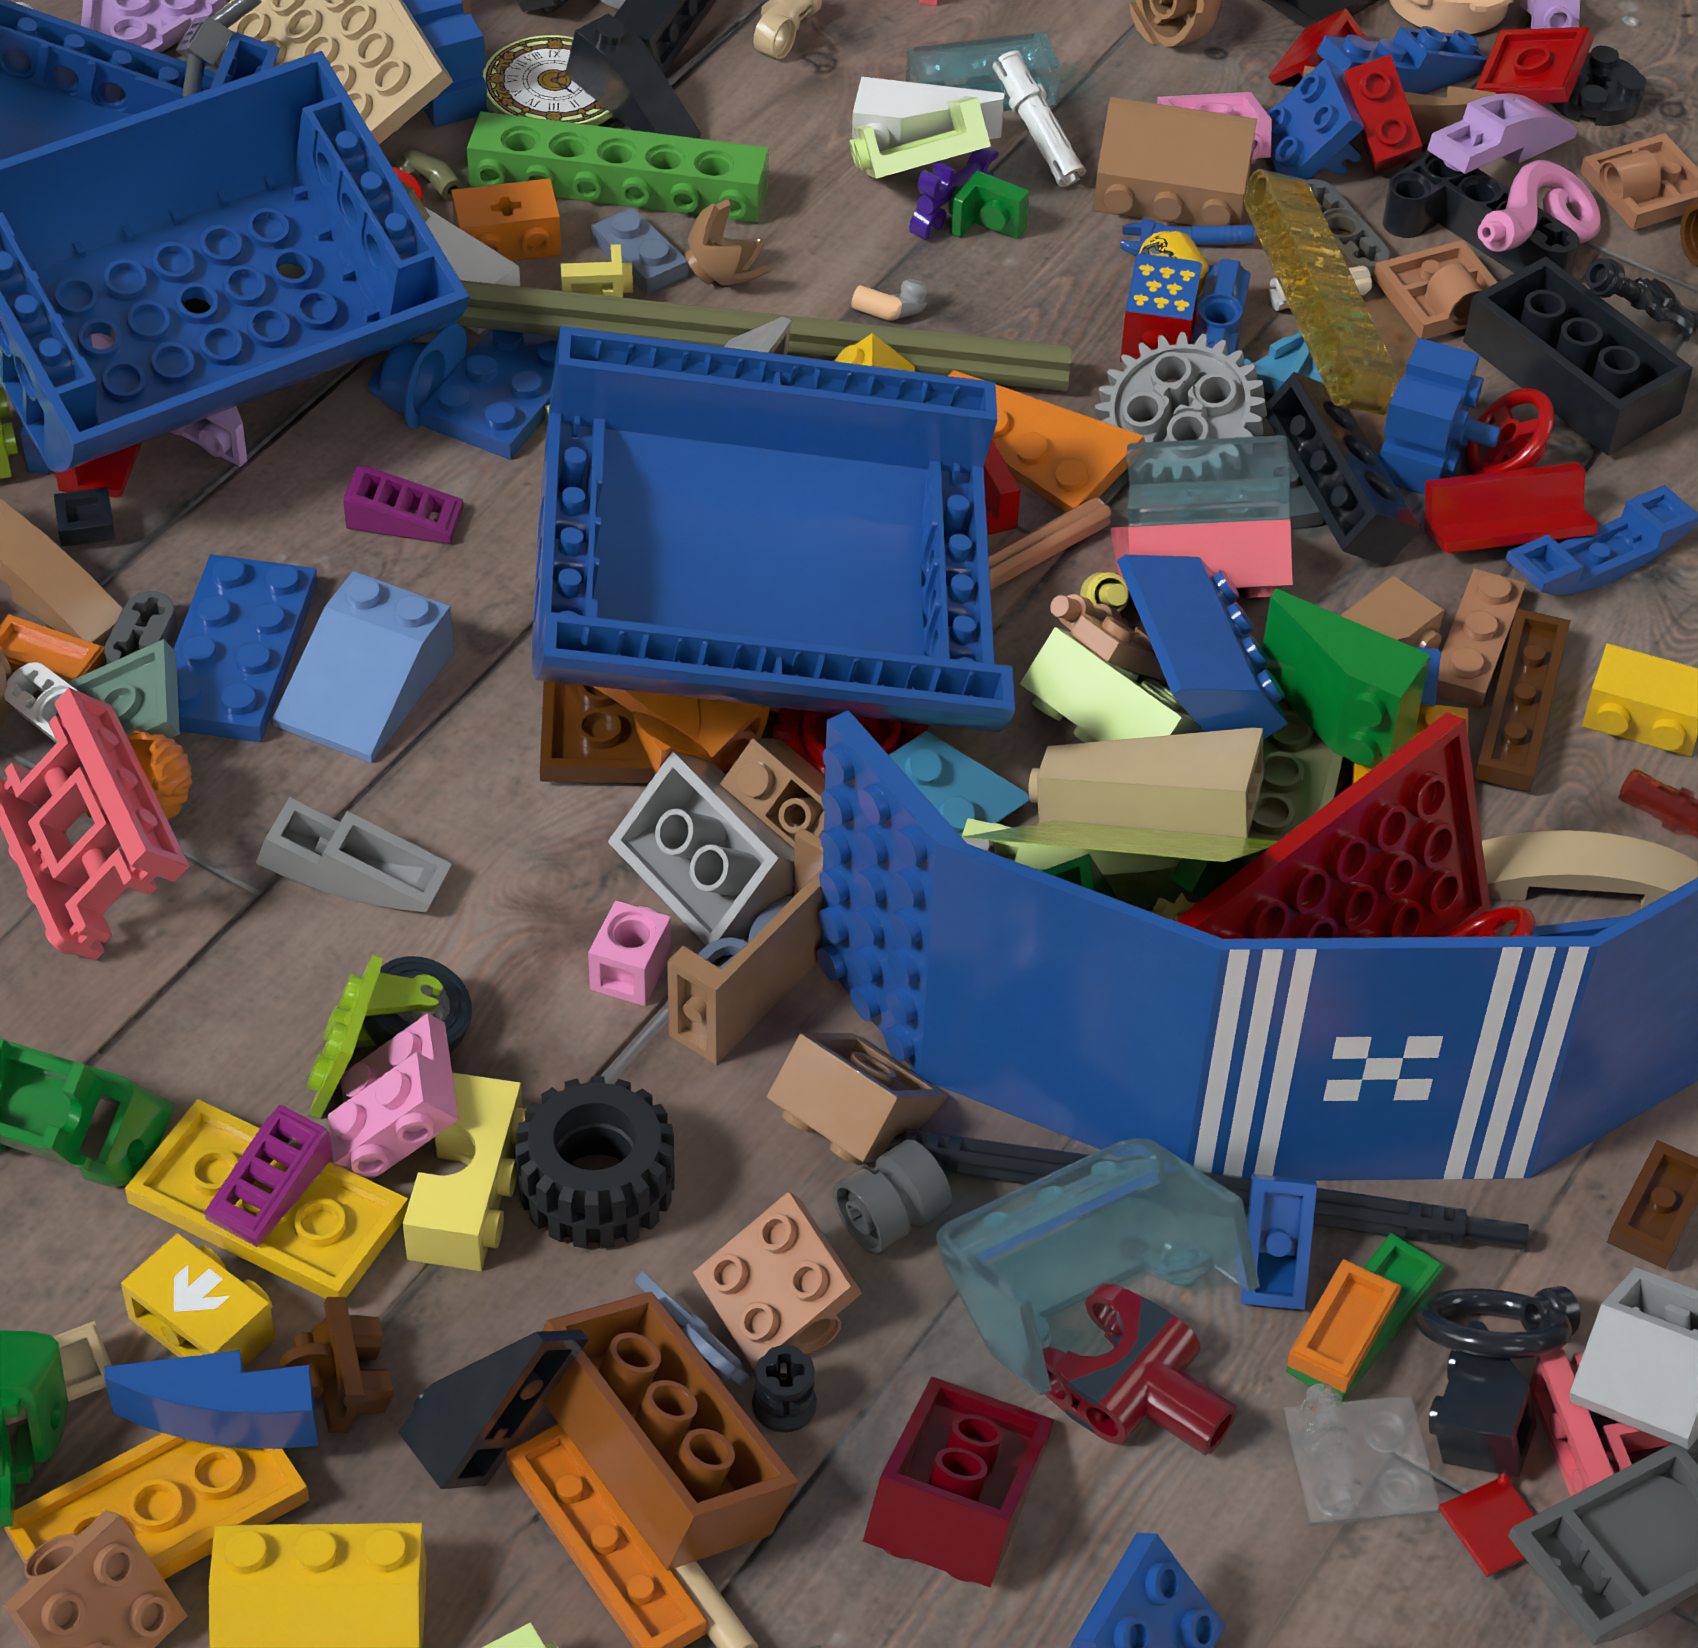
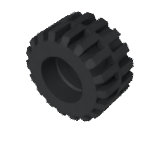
[515,1076,675,1249]

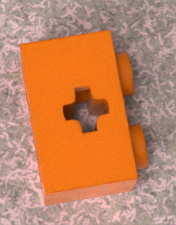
[451,178,561,261]

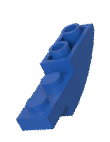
[1317,26,1488,94]

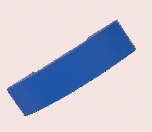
[1506,485,1698,595]

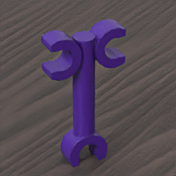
[909,147,999,240]

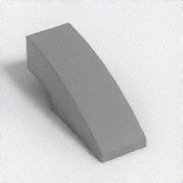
[256,797,452,912]

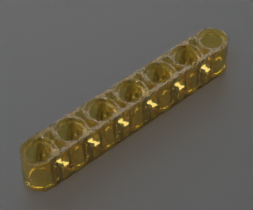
[1244,169,1400,415]

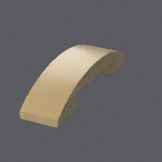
[1482,830,1698,909]

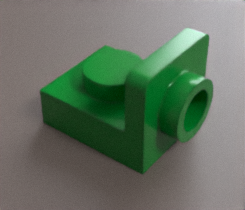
[948,171,1029,240]

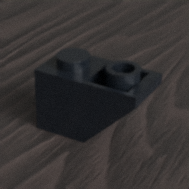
[1429,1320,1537,1477]

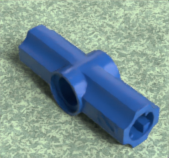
[1191,258,1251,381]

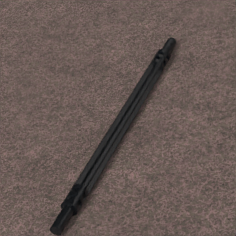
[885,1129,1529,1249]

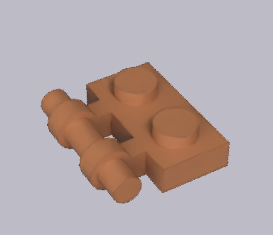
[1050,594,1167,683]

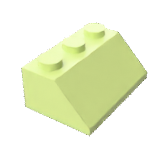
[1020,627,1205,743]

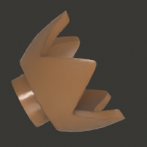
[685,199,772,285]

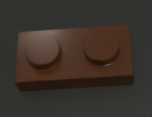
[1607,1140,1698,1269]

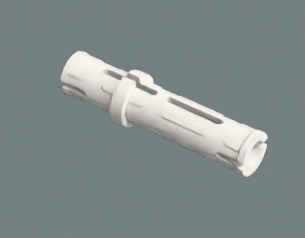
[992,50,1086,187]

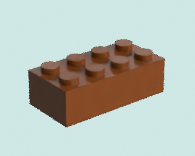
[542,1291,799,1571]

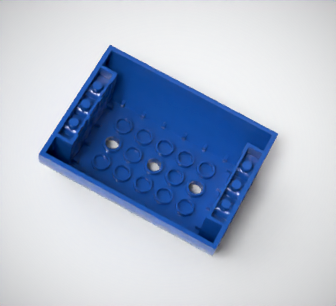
[0,51,470,473]

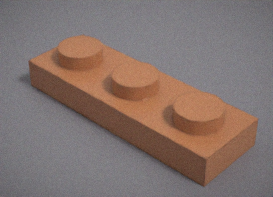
[1437,568,1526,708]

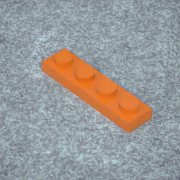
[506,1423,706,1648]

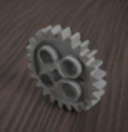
[1095,332,1267,490]

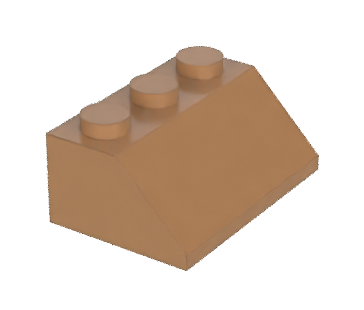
[1093,97,1257,226]

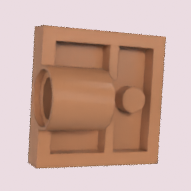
[1580,133,1698,230]
[1373,239,1497,339]
[693,1191,862,1370]
[2,1510,188,1648]

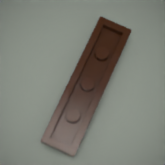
[1474,608,1571,792]

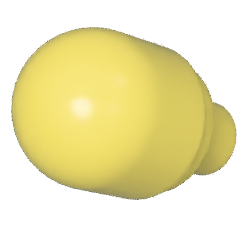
[1080,572,1129,613]

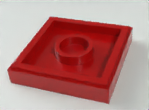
[1474,27,1593,103]

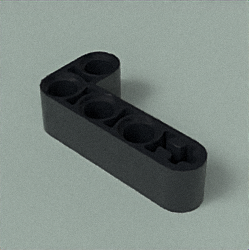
[1382,153,1579,275]

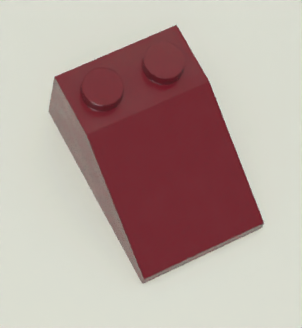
[862,1376,1055,1588]

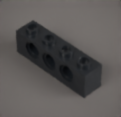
[1265,372,1421,567]

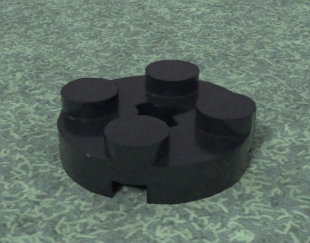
[1551,46,1647,126]

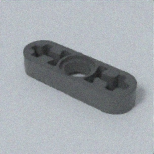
[1291,179,1390,285]

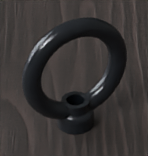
[1415,1286,1581,1359]

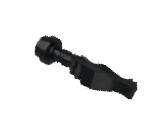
[1585,259,1698,338]

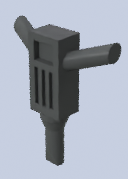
[175,0,262,97]

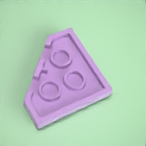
[81,0,228,53]

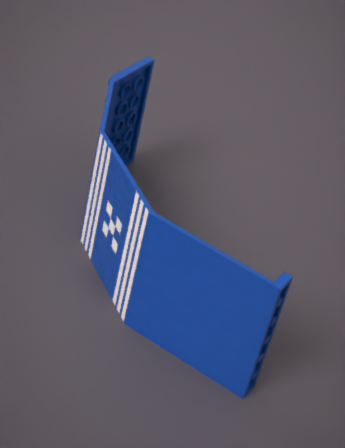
[817,710,1698,1181]

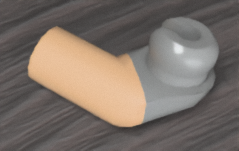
[851,279,928,321]

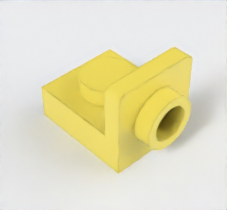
[561,244,633,298]

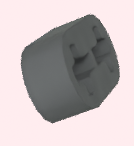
[104,591,177,664]

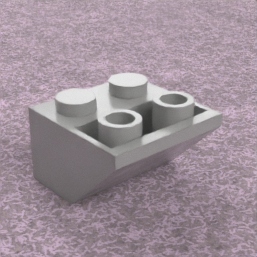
[1569,1267,1698,1449]

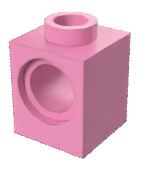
[588,900,672,1006]

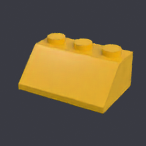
[209,1523,427,1648]

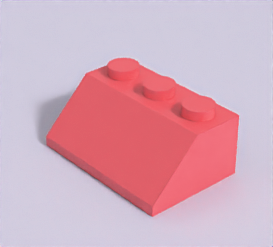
[1111,519,1293,598]

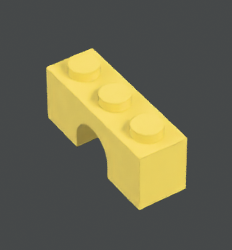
[403,1072,527,1271]

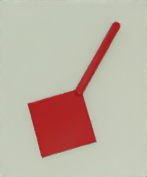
[1438,1474,1534,1577]

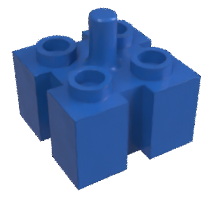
[403,0,489,128]
[1379,338,1501,495]

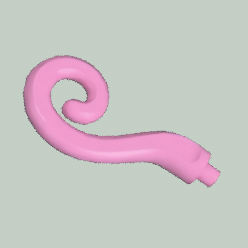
[1478,160,1601,251]

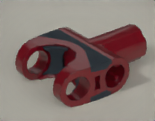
[1030,1283,1237,1456]

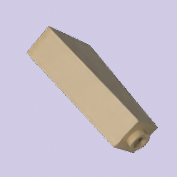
[1029,728,1264,838]

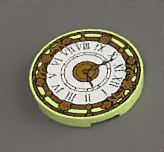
[483,35,617,126]

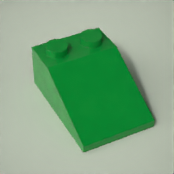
[1262,588,1431,769]

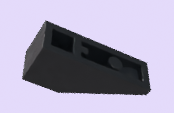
[565,13,701,139]
[398,1330,589,1489]

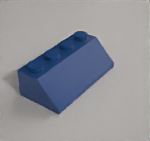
[1117,554,1288,740]

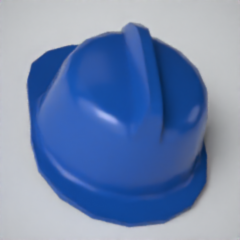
[368,323,467,430]

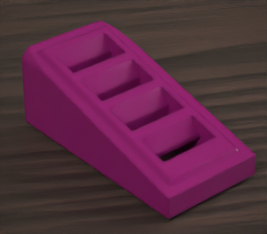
[343,465,464,544]
[204,1105,333,1247]

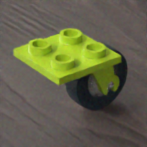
[306,954,472,1119]

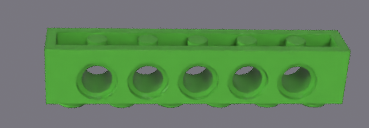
[467,111,769,223]

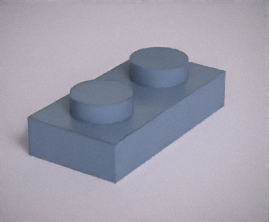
[591,207,689,295]

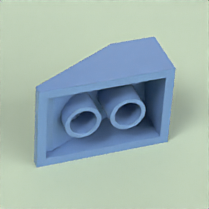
[272,571,454,763]

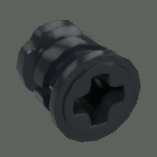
[752,1345,817,1433]

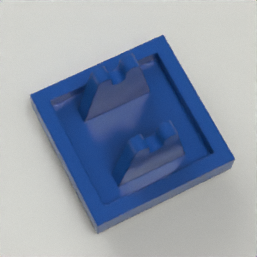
[1267,59,1365,192]
[1069,1533,1226,1648]

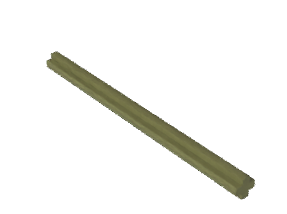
[456,280,1072,392]

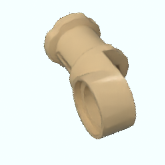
[753,0,822,59]

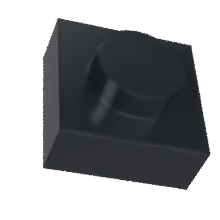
[54,487,116,547]

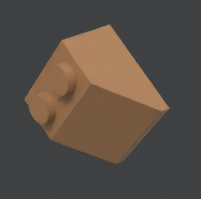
[766,1033,948,1165]

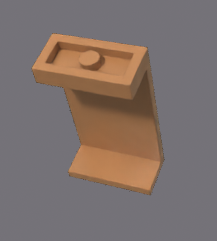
[667,828,823,1065]

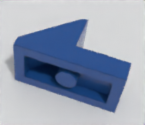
[1240,1174,1317,1310]

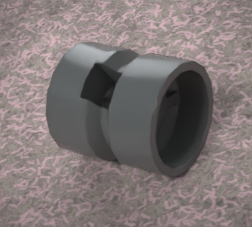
[833,1139,952,1254]

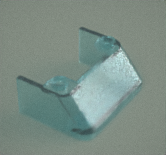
[936,1138,1260,1395]

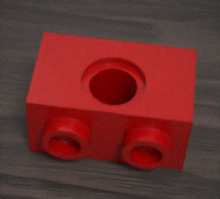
[1343,54,1423,173]

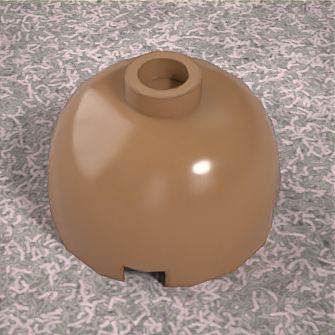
[1130,0,1222,47]

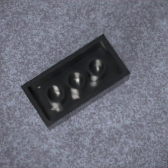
[1463,257,1693,455]

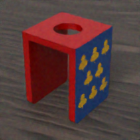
[1120,254,1202,362]

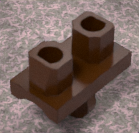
[279,1297,394,1433]

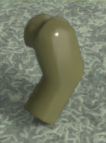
[394,148,464,201]

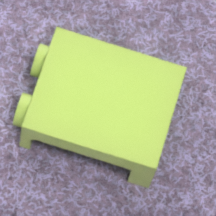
[849,96,991,178]

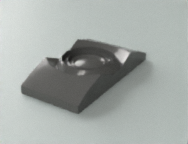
[1508,1439,1698,1645]

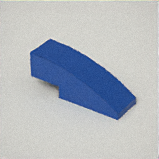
[104,1350,318,1449]

